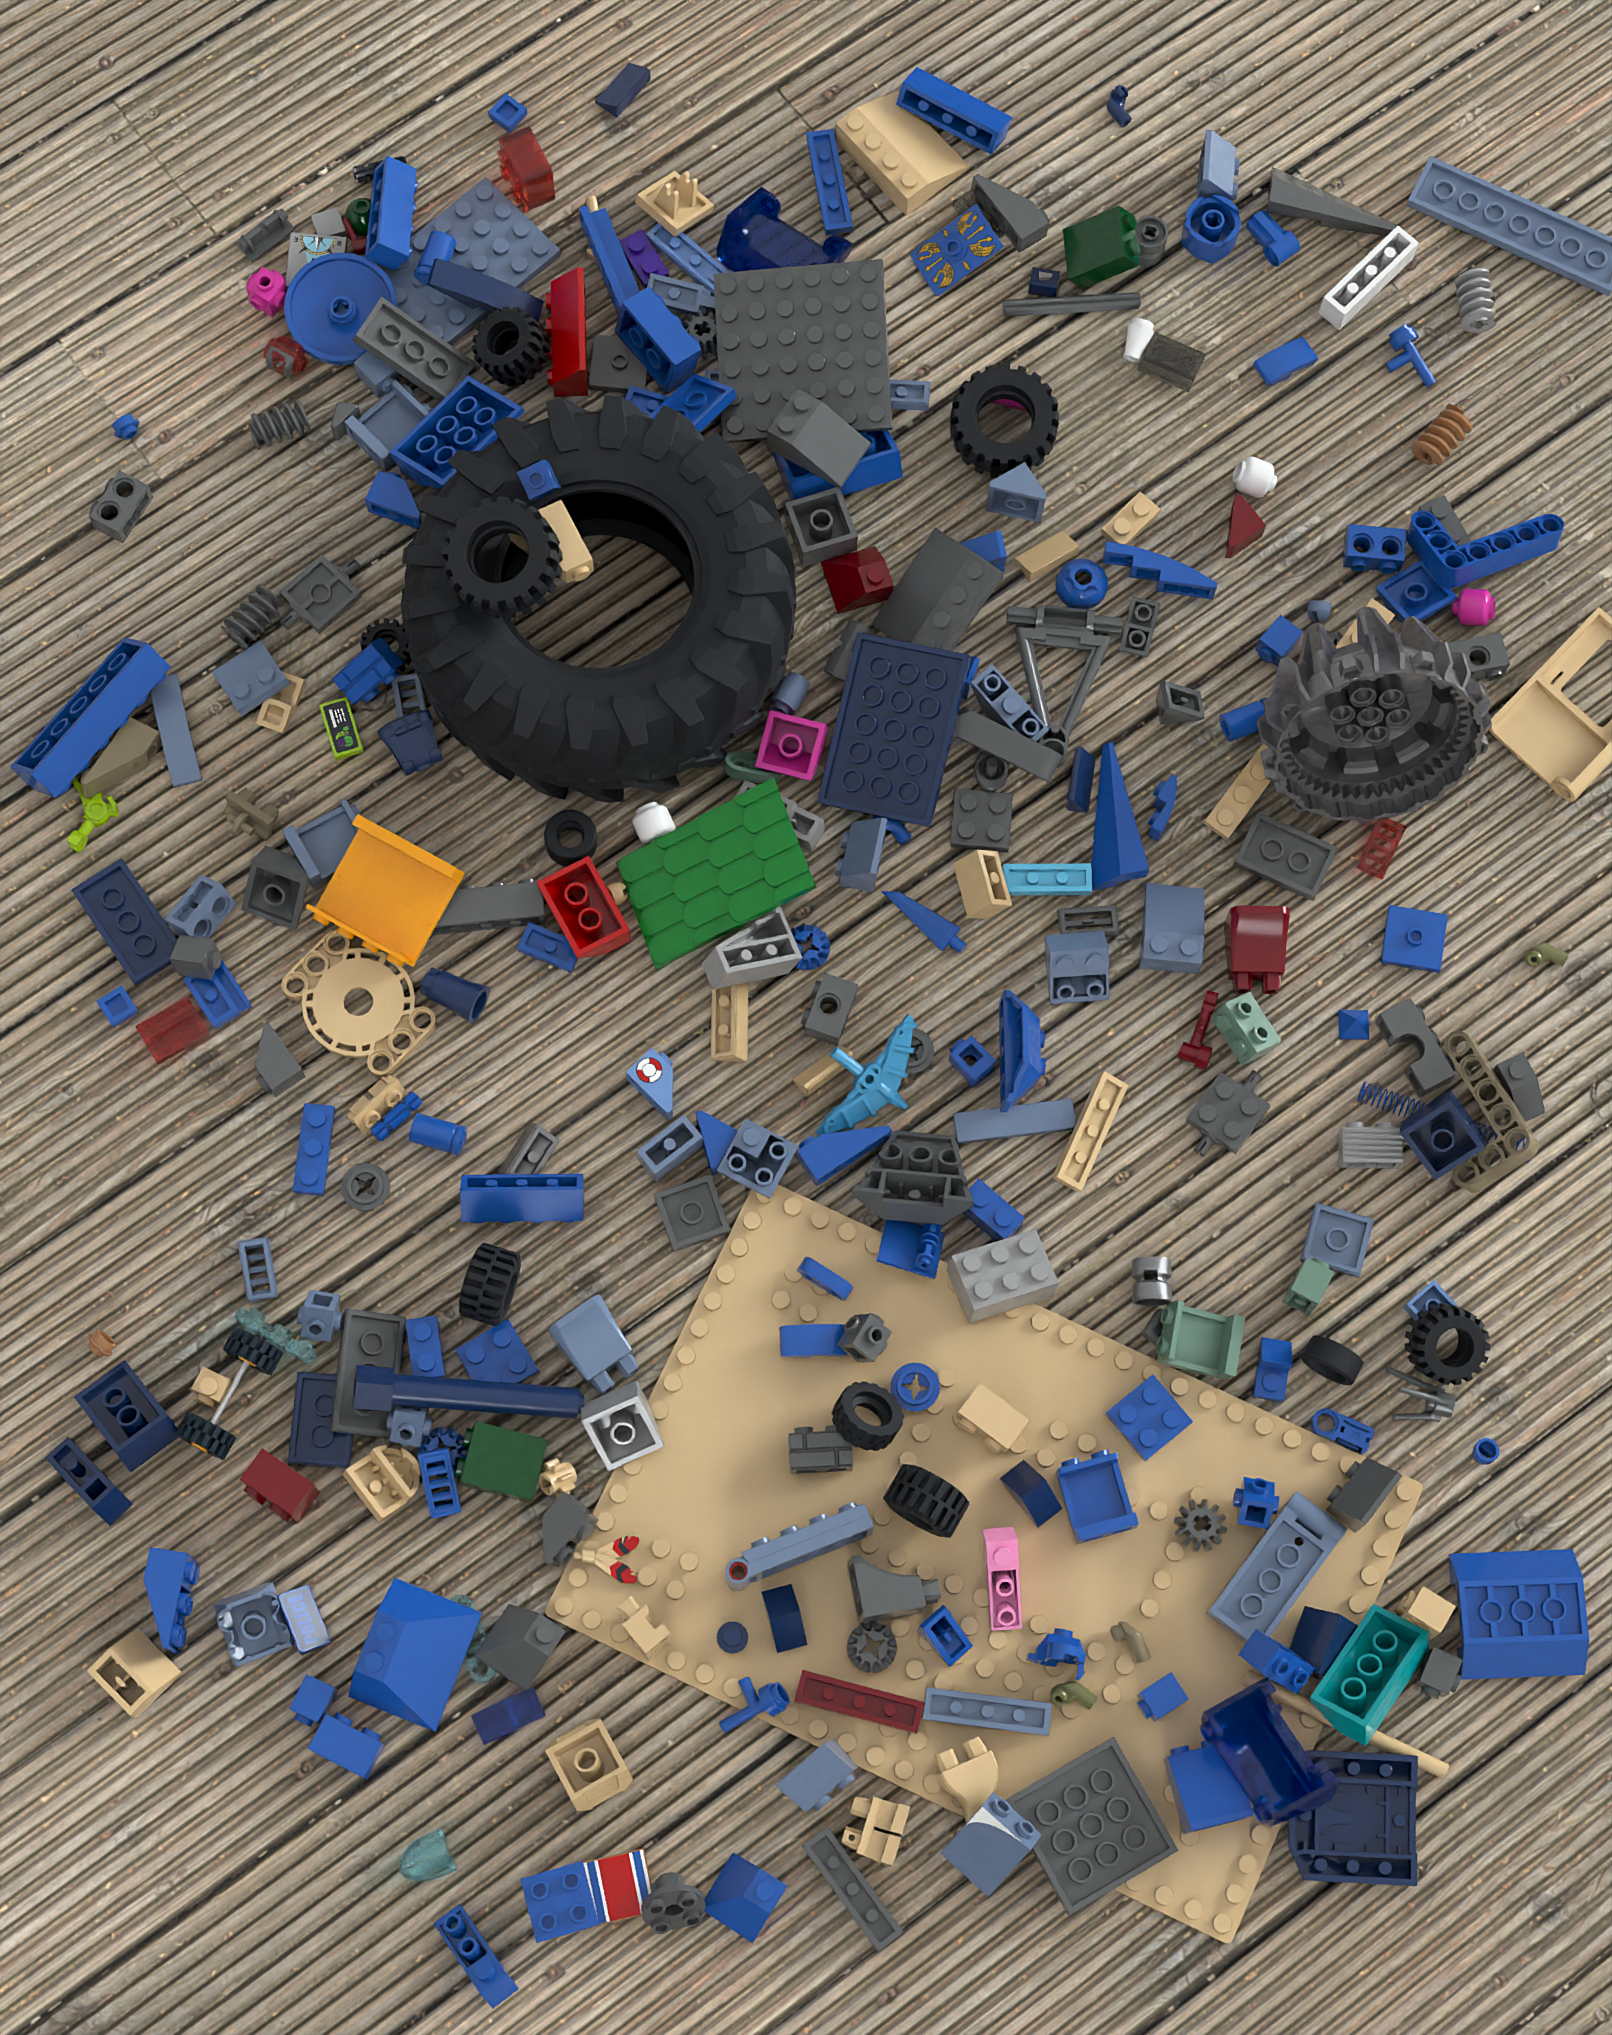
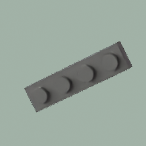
[802,1827,904,1952]

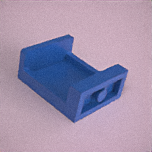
[1056,1450,1139,1545]

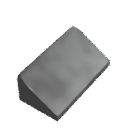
[498,1123,560,1174]

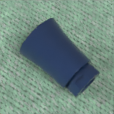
[420,967,490,1024]

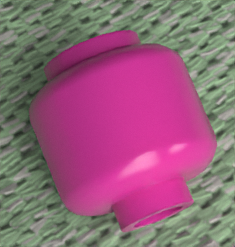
[1452,588,1496,627]

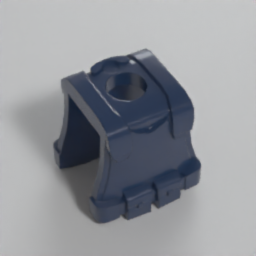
[377,710,443,776]

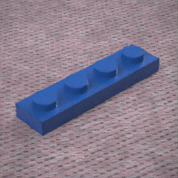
[806,129,853,236]

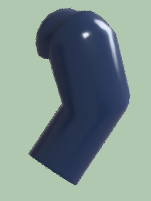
[1107,85,1132,128]

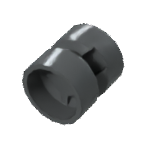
[1136,215,1168,267]

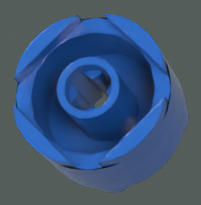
[1181,195,1241,263]

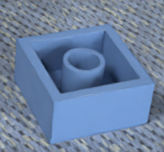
[1403,1280,1458,1321]

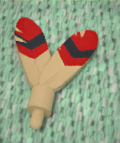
[573,1536,639,1584]

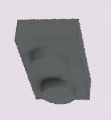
[1418,495,1472,546]

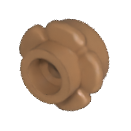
[87,1329,116,1357]

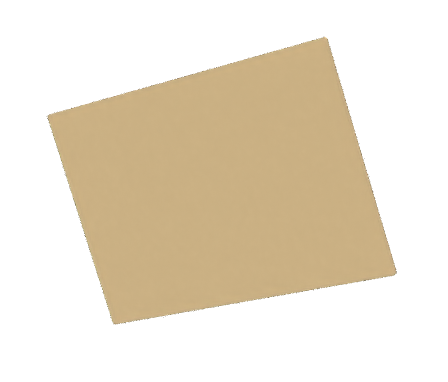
[545,1185,1423,1944]

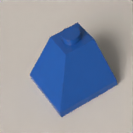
[704,1853,787,1943]

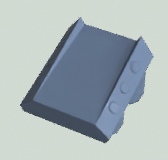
[213,1582,294,1667]

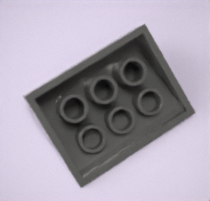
[871,528,1005,651]

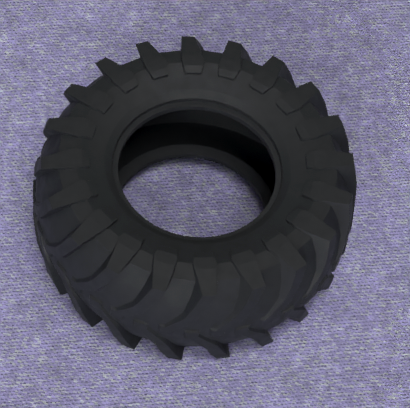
[401,395,796,803]

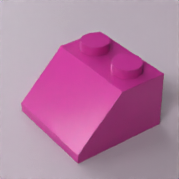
[755,710,829,781]

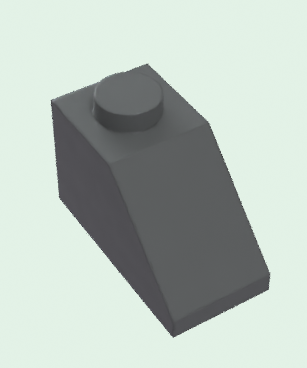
[255,1022,305,1097]
[1493,1052,1545,1122]

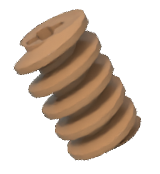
[1411,404,1472,465]

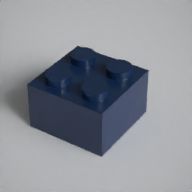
[1400,1090,1486,1180]

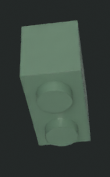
[1282,1258,1334,1316]

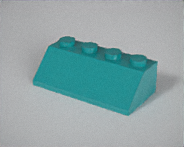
[1310,1604,1429,1746]

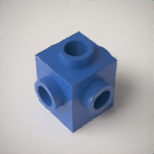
[1233,1477,1279,1529]

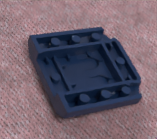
[1288,1750,1418,1887]

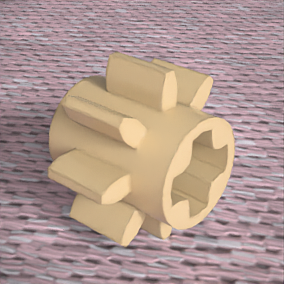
[538,1458,577,1498]

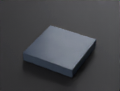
[1300,1202,1374,1278]

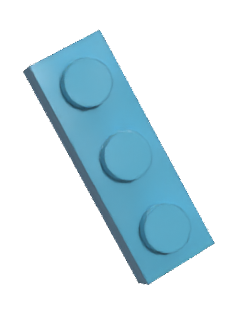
[1003,863,1092,895]

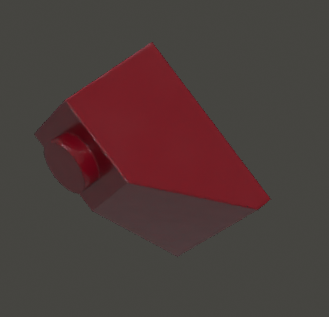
[820,546,894,614]

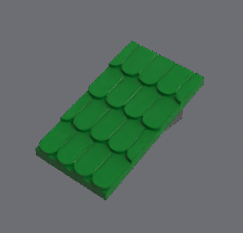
[616,778,816,970]

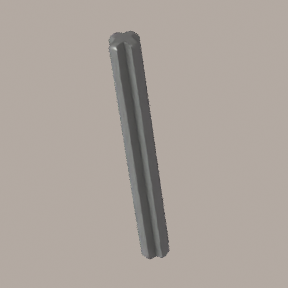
[1002,292,1141,317]

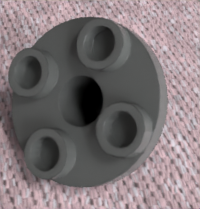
[641,1872,706,1934]

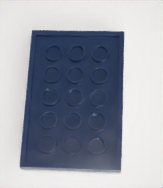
[817,632,971,828]

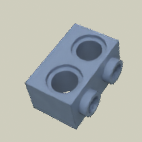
[164,874,236,938]

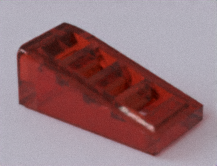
[1355,817,1407,880]

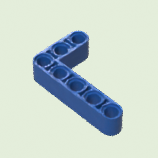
[1406,511,1564,588]

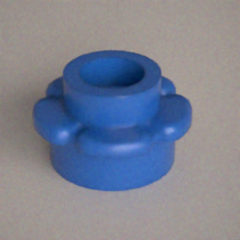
[112,414,139,440]

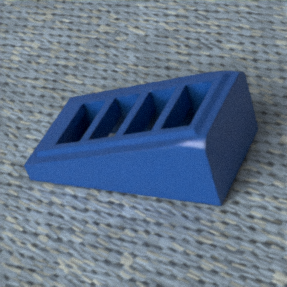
[418,1447,461,1518]

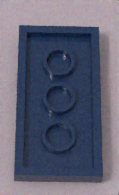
[72,858,177,986]

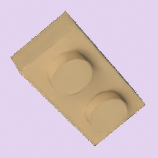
[1101,491,1161,545]

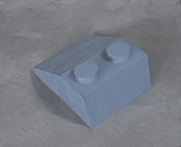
[1139,883,1204,974]

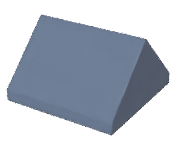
[985,462,1047,523]

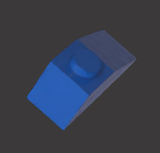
[796,1125,892,1187]

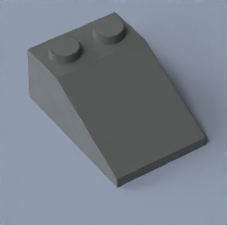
[767,389,871,488]

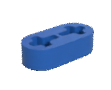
[797,1257,853,1301]

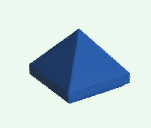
[1338,1010,1369,1040]

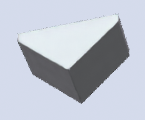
[1156,681,1205,725]

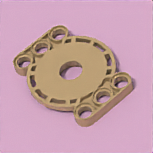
[281,929,437,1078]

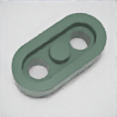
[724,751,782,784]

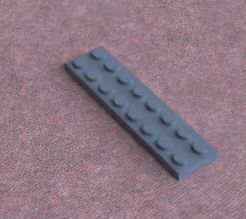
[1406,156,1612,296]

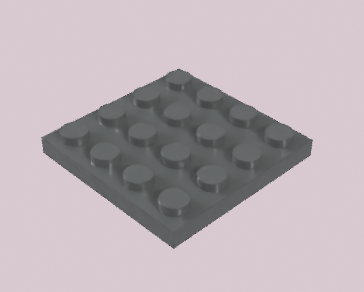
[1006,1737,1179,1915]

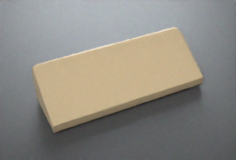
[711,982,748,1062]

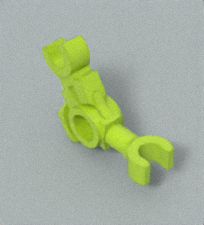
[67,778,119,853]

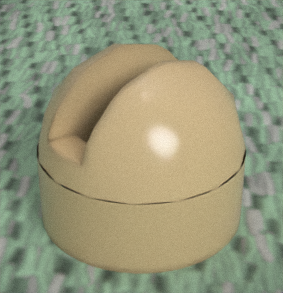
[606,882,629,906]

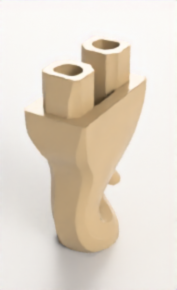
[935,1736,1006,1823]

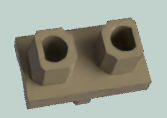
[224,788,279,841]

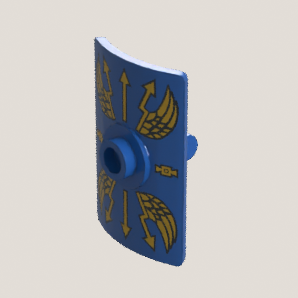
[911,204,1003,296]

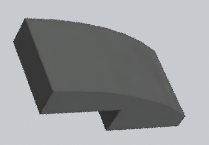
[1119,596,1160,657]

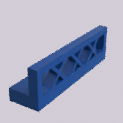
[579,205,640,317]

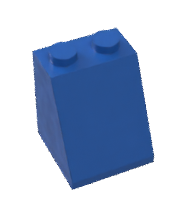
[1164,1738,1254,1834]

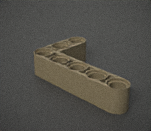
[1444,1030,1538,1193]

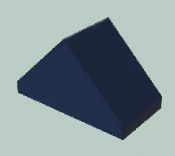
[999,1460,1062,1528]
[761,1584,808,1653]

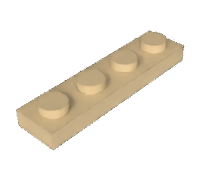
[1052,1071,1129,1192]

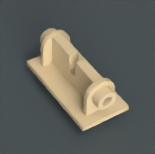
[346,1074,407,1135]

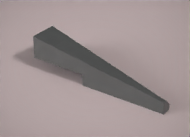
[1266,167,1404,236]

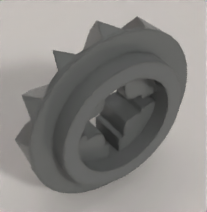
[905,1028,934,1075]
[341,1163,390,1211]
[847,1621,897,1673]

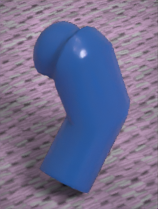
[873,815,912,845]

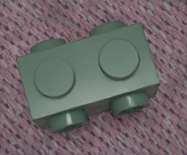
[1210,992,1282,1066]

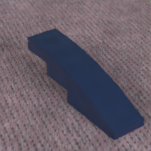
[427,258,544,322]

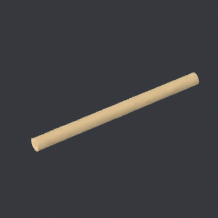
[1242,1670,1449,1779]

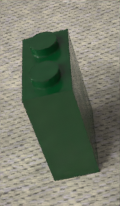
[1063,206,1140,289]
[454,1421,548,1503]

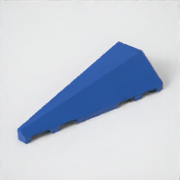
[1091,742,1149,891]

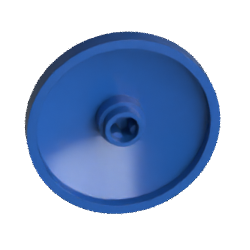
[284,253,398,365]

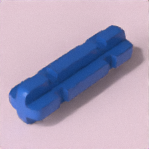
[370,1091,422,1141]

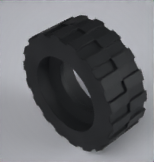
[831,1381,904,1451]

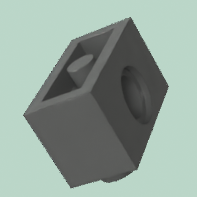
[1447,633,1510,681]
[801,973,858,1046]

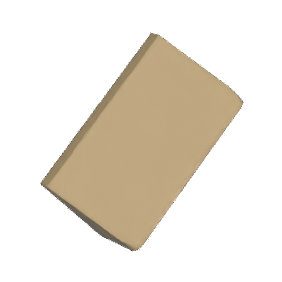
[1014,531,1079,582]
[793,1046,854,1097]

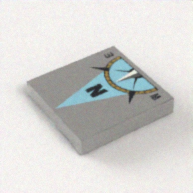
[286,232,348,289]

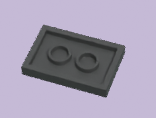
[1233,812,1338,901]

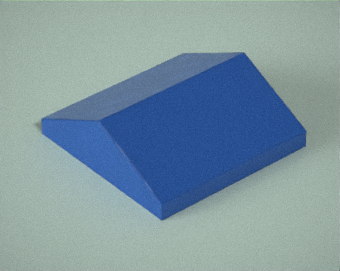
[1376,560,1457,623]

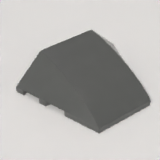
[852,1130,973,1225]

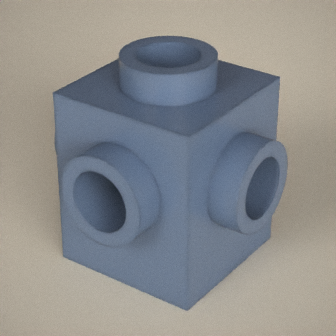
[297,1290,344,1342]
[386,1405,433,1447]

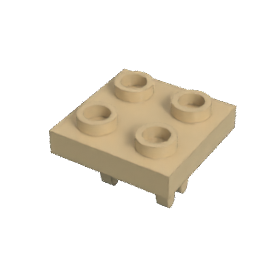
[635,171,714,237]

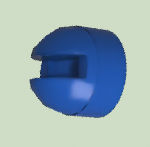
[1472,1438,1499,1465]

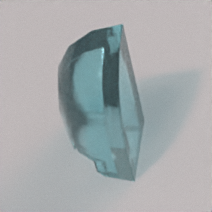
[400,1828,458,1881]

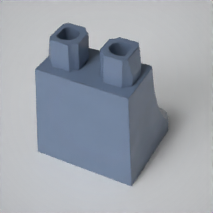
[549,1294,639,1395]

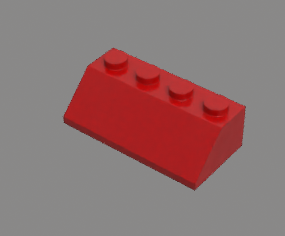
[545,267,588,397]

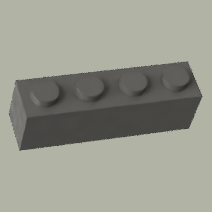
[431,879,546,935]

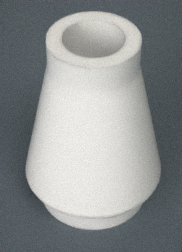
[1123,318,1154,362]

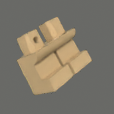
[616,1596,673,1661]
[841,1797,910,1867]

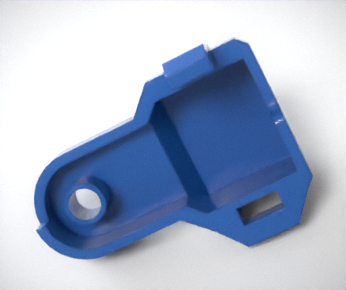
[1026,1628,1086,1681]

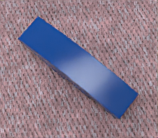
[1102,541,1217,599]

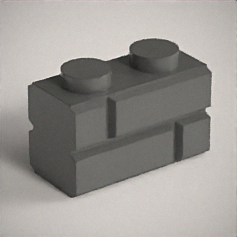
[788,1425,853,1474]

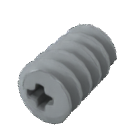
[1455,268,1497,333]

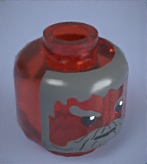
[263,335,308,378]

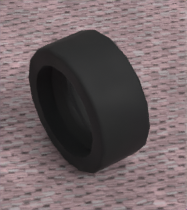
[1301,1336,1364,1385]

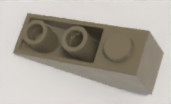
[81,716,161,799]

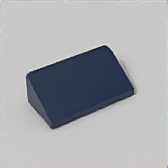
[595,63,651,118]
[1066,746,1095,813]

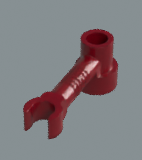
[1178,990,1219,1071]

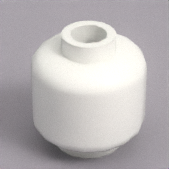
[1233,456,1277,498]
[632,802,676,845]

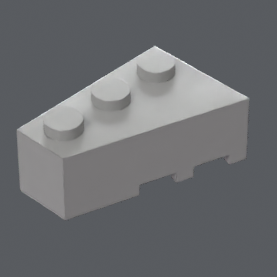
[702,906,802,990]

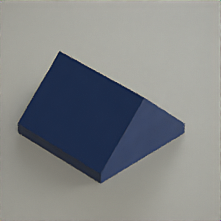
[1289,1606,1358,1680]

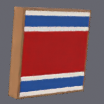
[583,1848,652,1927]

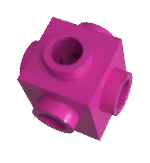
[246,266,288,317]

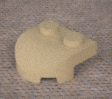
[342,1445,421,1523]

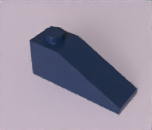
[45,1437,133,1526]

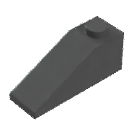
[971,174,1049,253]

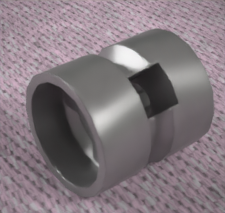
[1132,1256,1172,1306]

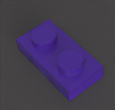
[619,229,669,289]

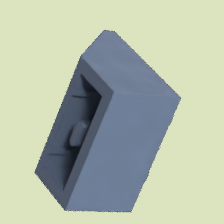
[1045,931,1109,1004]

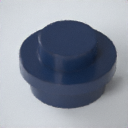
[717,1621,748,1654]

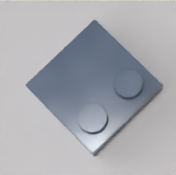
[212,640,290,716]

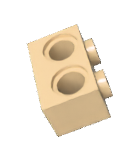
[1395,1586,1456,1641]

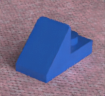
[1252,1337,1292,1403]

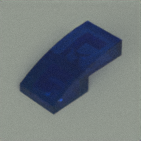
[471,1687,546,1745]

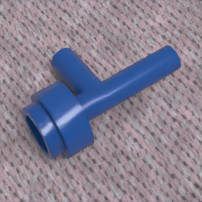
[1385,324,1436,388]
[719,1677,790,1733]

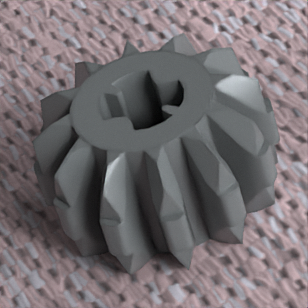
[682,310,718,360]
[1174,1499,1227,1552]

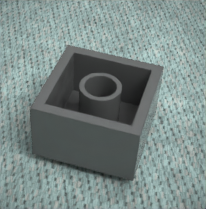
[784,487,858,567]

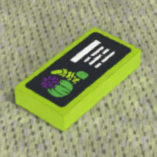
[319,697,364,760]

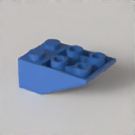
[143,1547,200,1654]

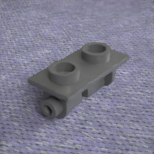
[235,209,296,263]

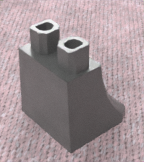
[848,1555,941,1625]

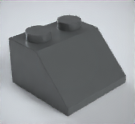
[1326,1457,1402,1533]

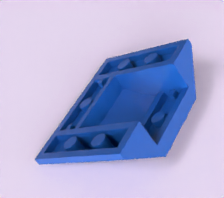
[348,1578,482,1732]

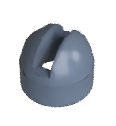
[1307,600,1331,622]

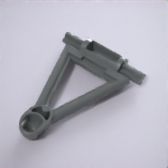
[1006,604,1123,768]

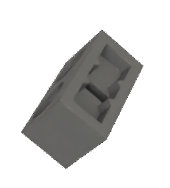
[89,470,153,543]

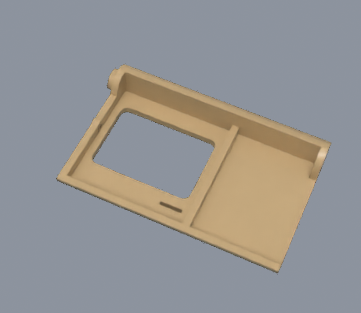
[1489,607,1612,802]

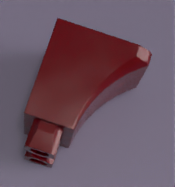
[1224,905,1290,994]

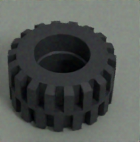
[472,306,551,386]
[459,1243,521,1327]
[1405,1303,1491,1385]
[883,1464,970,1538]

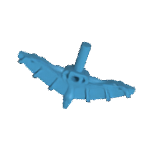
[815,1014,917,1135]

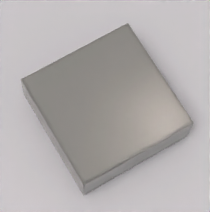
[311,207,347,237]

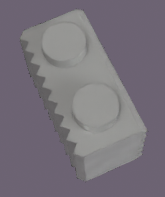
[1338,1122,1404,1169]

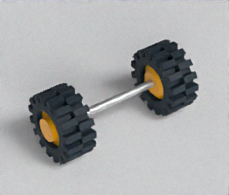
[175,1327,283,1460]

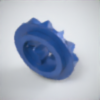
[791,923,830,970]
[891,1363,940,1412]
[418,1427,467,1477]

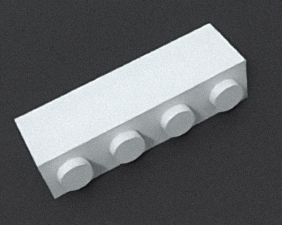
[1318,226,1419,330]

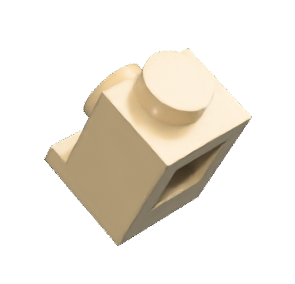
[191,1367,232,1411]

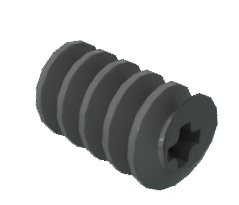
[247,399,311,450]
[221,585,283,649]

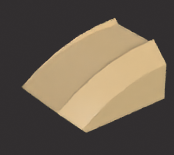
[544,1718,633,1811]

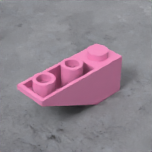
[982,1527,1022,1631]

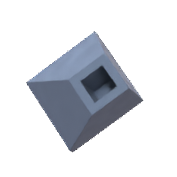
[717,1118,799,1199]

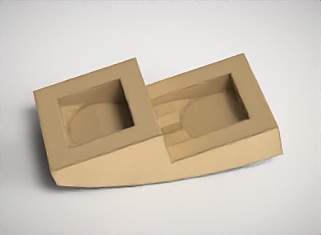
[256,672,307,733]

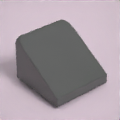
[331,401,361,440]

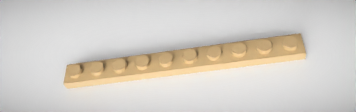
[1203,598,1395,841]

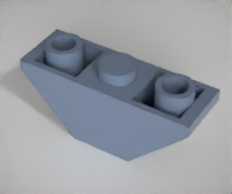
[970,664,1049,742]

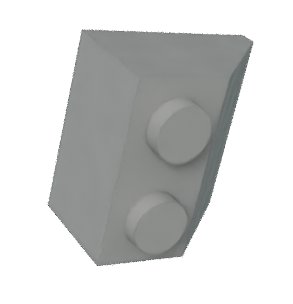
[581,1380,664,1471]

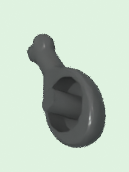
[974,751,1008,792]

